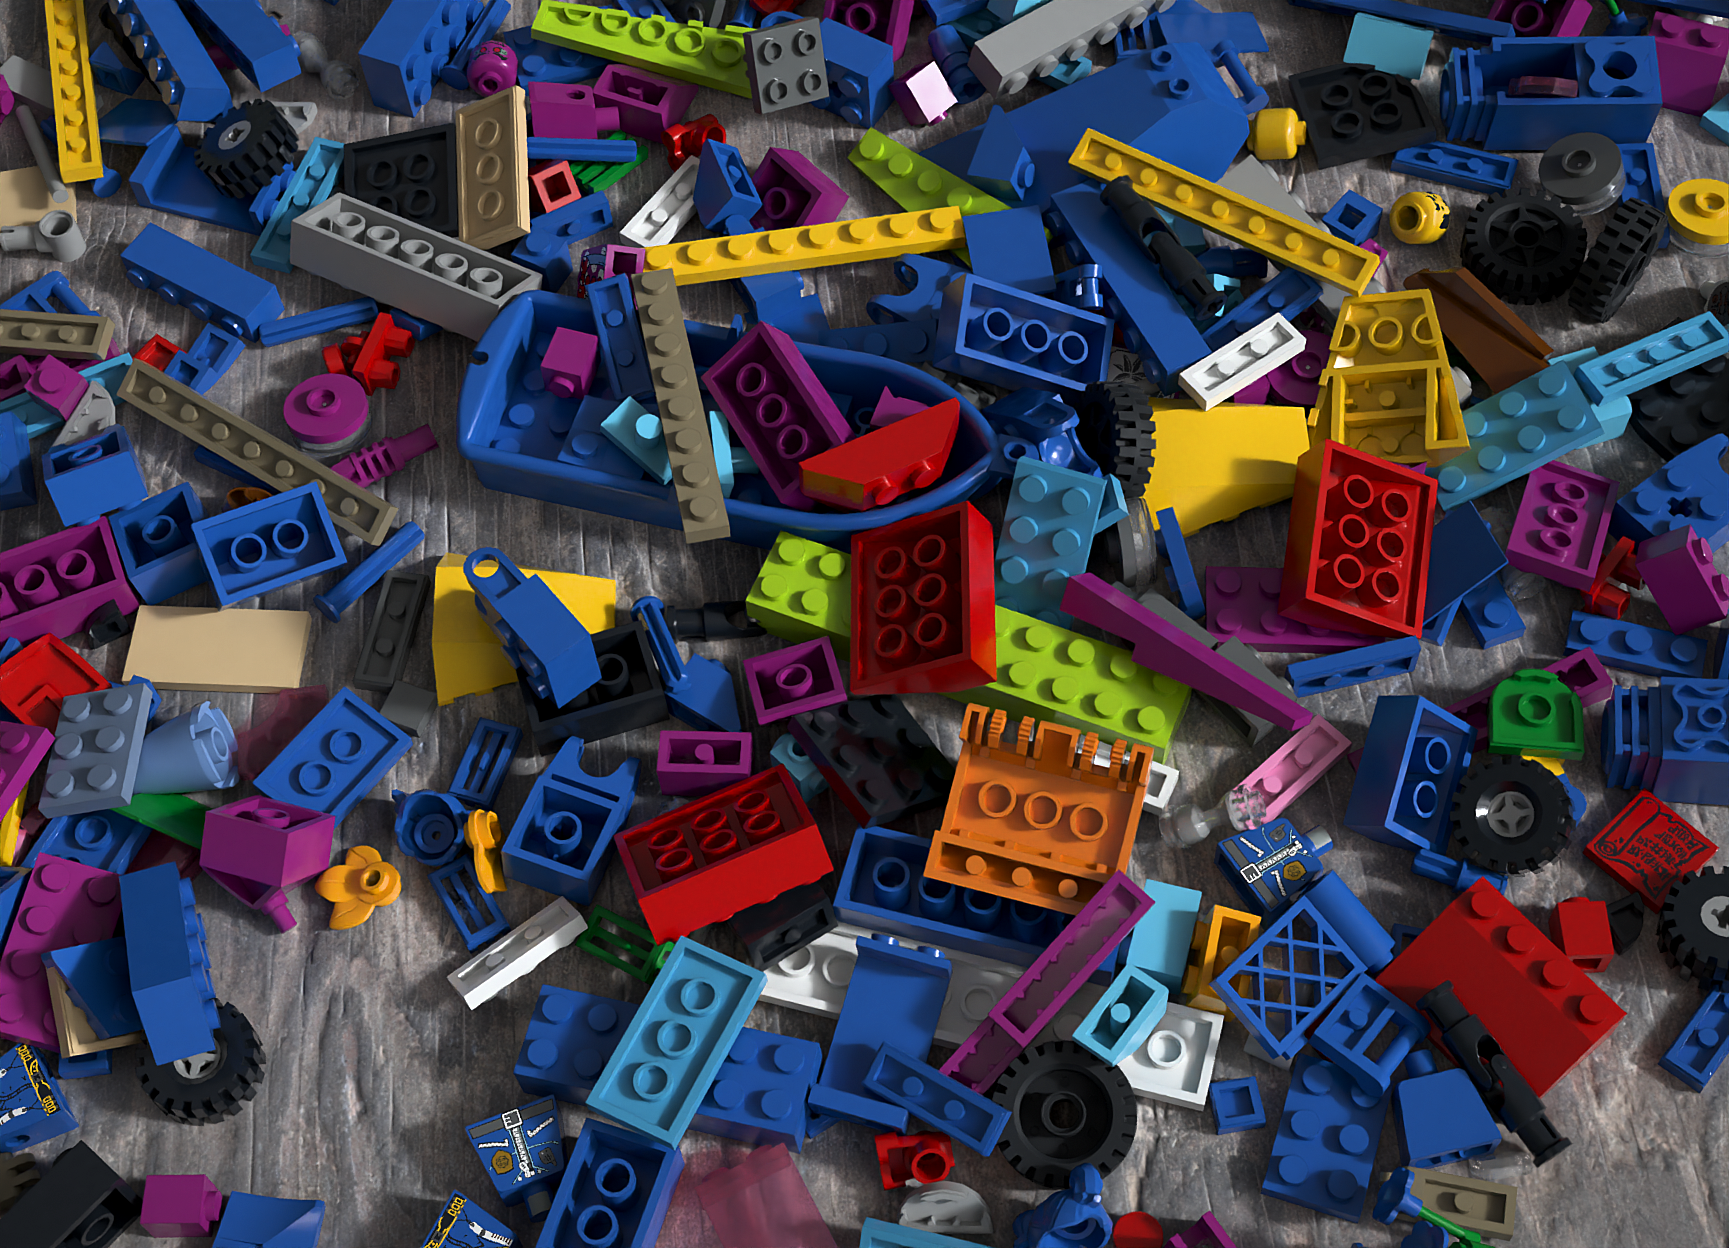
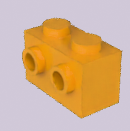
[1181,904,1261,1022]

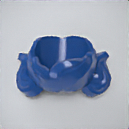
[391,789,473,866]
[1012,1162,1113,1248]

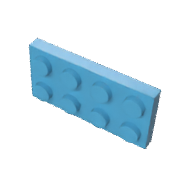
[1424,359,1605,514]
[994,456,1107,631]
[585,935,768,1151]

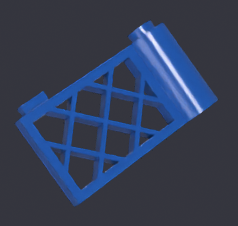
[1209,869,1396,1061]

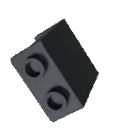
[725,882,838,972]

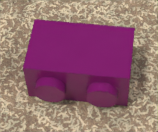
[1635,524,1729,636]
[656,730,755,796]

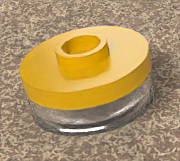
[1665,178,1729,259]

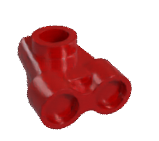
[661,114,726,172]
[874,1130,955,1191]

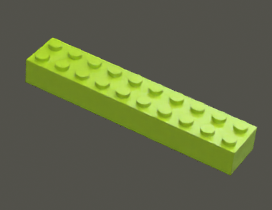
[745,531,1192,765]

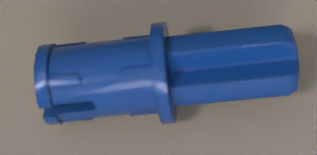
[1411,849,1508,895]

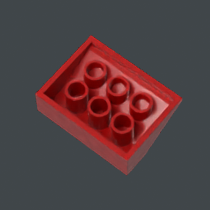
[1277,438,1438,640]
[850,501,997,695]
[613,763,834,946]
[1374,876,1627,1099]

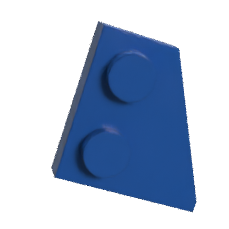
[41,936,144,1040]

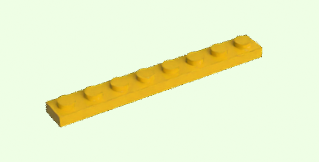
[44,0,104,183]
[1068,128,1380,298]
[643,206,966,286]

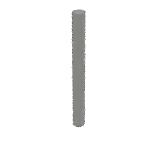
[15,105,69,203]

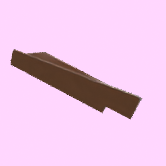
[1403,267,1554,394]

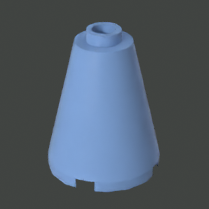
[132,701,241,796]

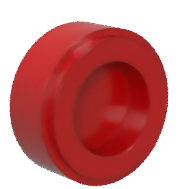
[322,342,352,378]
[1113,1211,1163,1248]

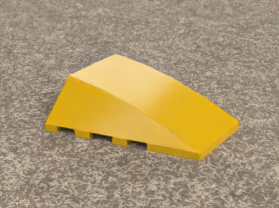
[1306,289,1471,468]
[1139,397,1310,552]
[432,552,616,707]

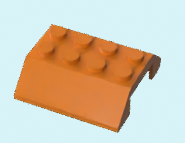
[923,703,1154,916]

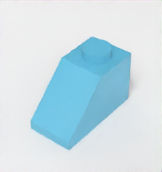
[1072,962,1169,1067]

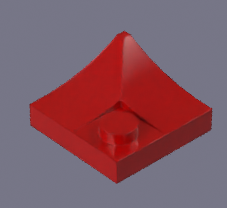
[0,632,112,737]

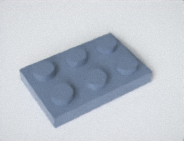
[38,683,153,819]

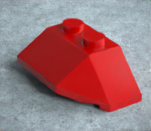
[799,397,960,514]

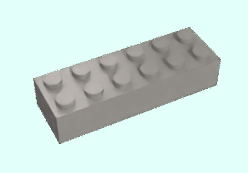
[290,192,543,343]

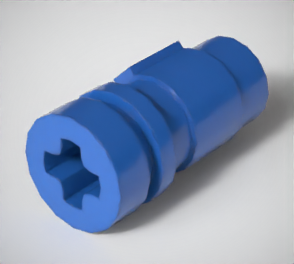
[928,25,986,104]

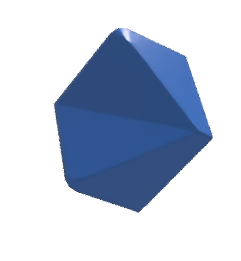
[89,41,145,96]

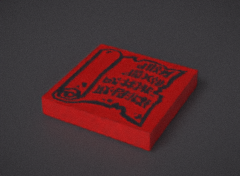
[1582,788,1719,914]

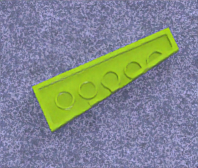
[531,0,757,99]
[847,127,1053,272]

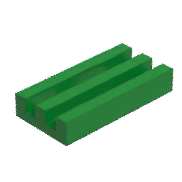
[569,130,648,195]
[575,904,675,986]

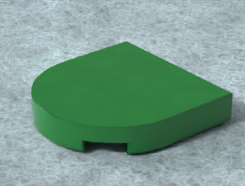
[1487,669,1584,760]

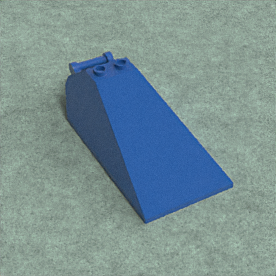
[917,40,1269,272]

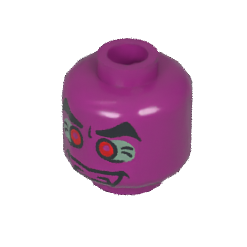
[466,40,518,97]

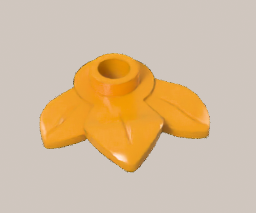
[464,809,507,894]
[314,845,401,930]

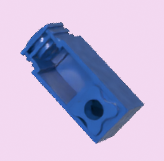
[1439,36,1663,150]
[1600,677,1729,805]

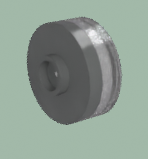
[1538,132,1626,216]
[1103,498,1157,588]

